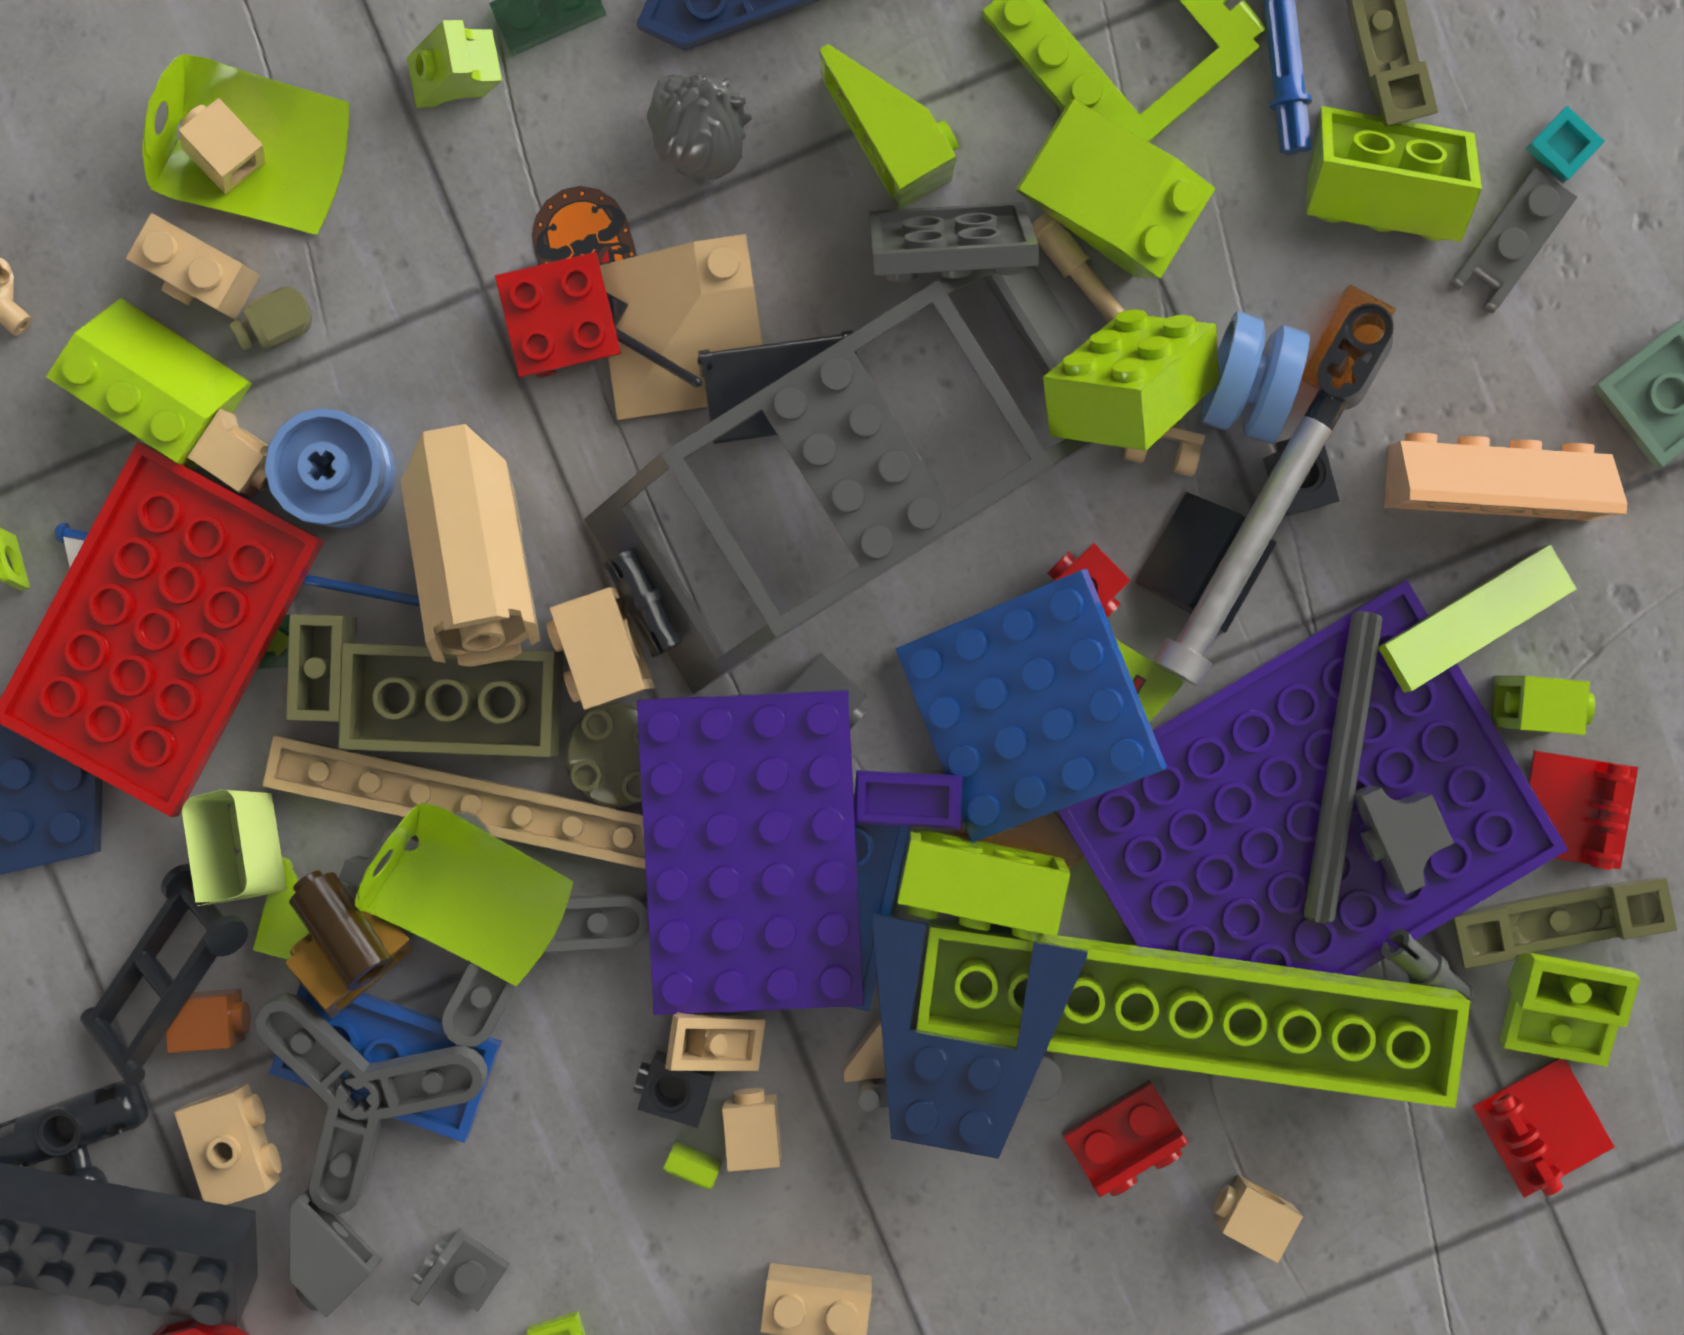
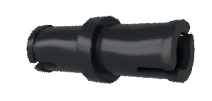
[603,549,682,658]

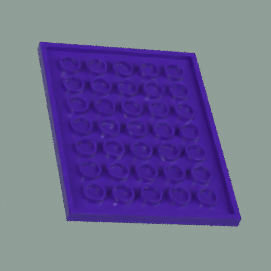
[1057,580,1568,976]

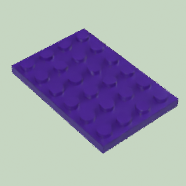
[637,690,864,1015]

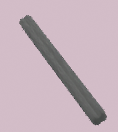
[1304,611,1383,923]

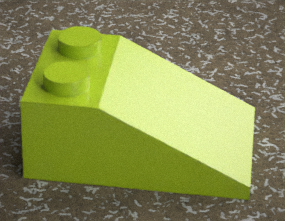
[819,44,959,209]
[1015,99,1216,279]

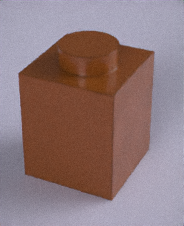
[166,988,251,1053]

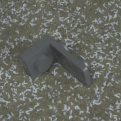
[410,1229,510,1312]

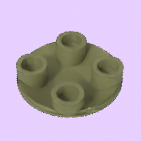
[566,704,642,807]

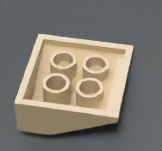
[600,234,763,421]

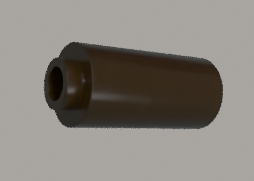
[289,870,394,990]

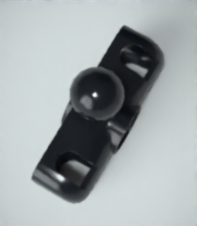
[0,1080,149,1183]

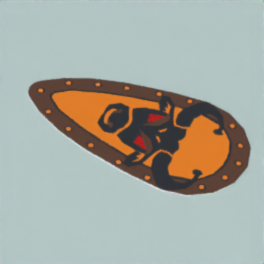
[532,186,637,265]

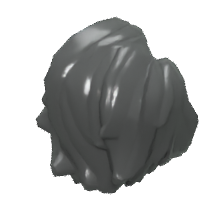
[647,74,752,180]

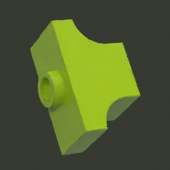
[406,20,502,108]

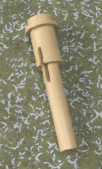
[1032,212,1125,323]

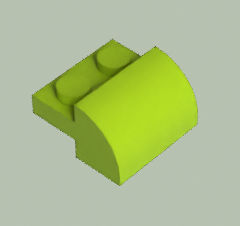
[1499,952,1640,1067]

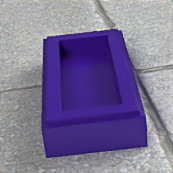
[854,770,963,829]

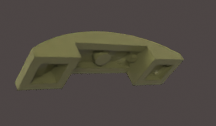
[1346,0,1438,127]
[1453,877,1677,969]

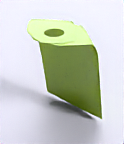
[142,54,350,235]
[354,803,574,986]

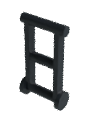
[80,864,248,1086]

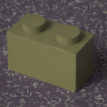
[286,614,357,722]

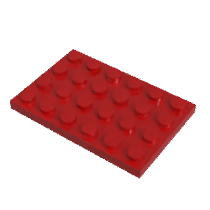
[0,441,325,817]

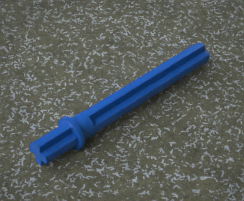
[1264,0,1312,155]

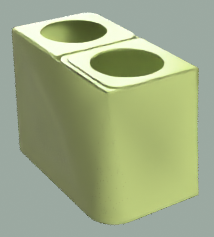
[182,790,287,906]

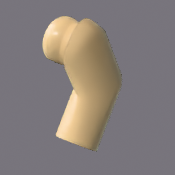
[0,258,32,336]

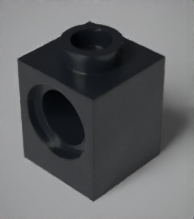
[1263,438,1340,517]
[633,1050,715,1128]

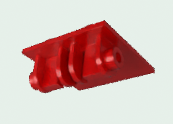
[494,252,621,378]
[1528,750,1639,870]
[1472,1058,1615,1198]

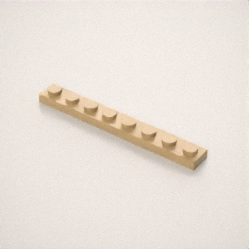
[262,735,646,869]

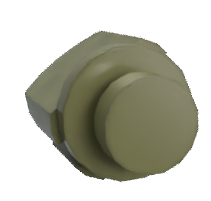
[229,287,312,351]

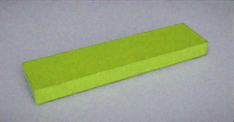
[1378,544,1576,693]

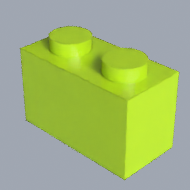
[1490,675,1595,735]

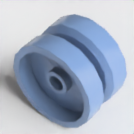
[1199,311,1310,444]
[265,408,397,529]

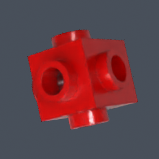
[1047,543,1131,617]

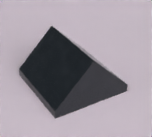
[1135,492,1277,633]

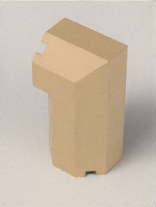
[401,424,540,667]

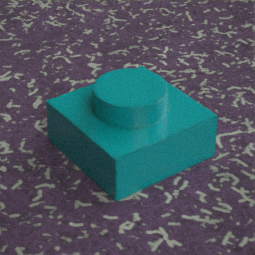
[1525,105,1605,184]

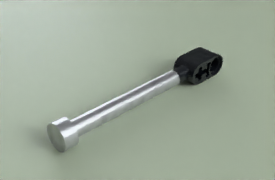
[1153,303,1394,687]

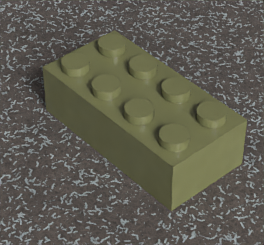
[339,643,563,757]

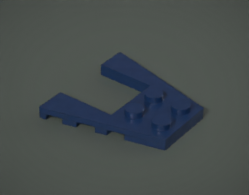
[0,724,103,875]
[872,913,1088,1159]

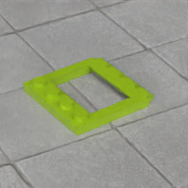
[982,0,1267,142]

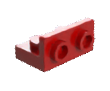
[1062,1079,1189,1197]

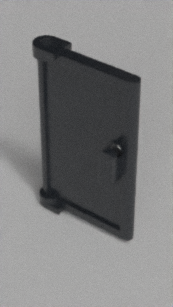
[697,330,857,444]

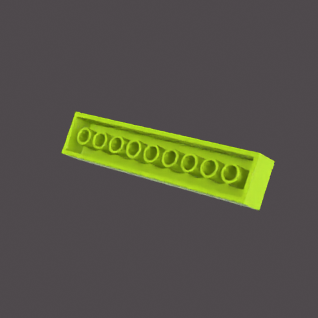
[916,919,1471,1108]

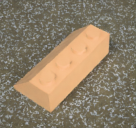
[1384,433,1627,521]

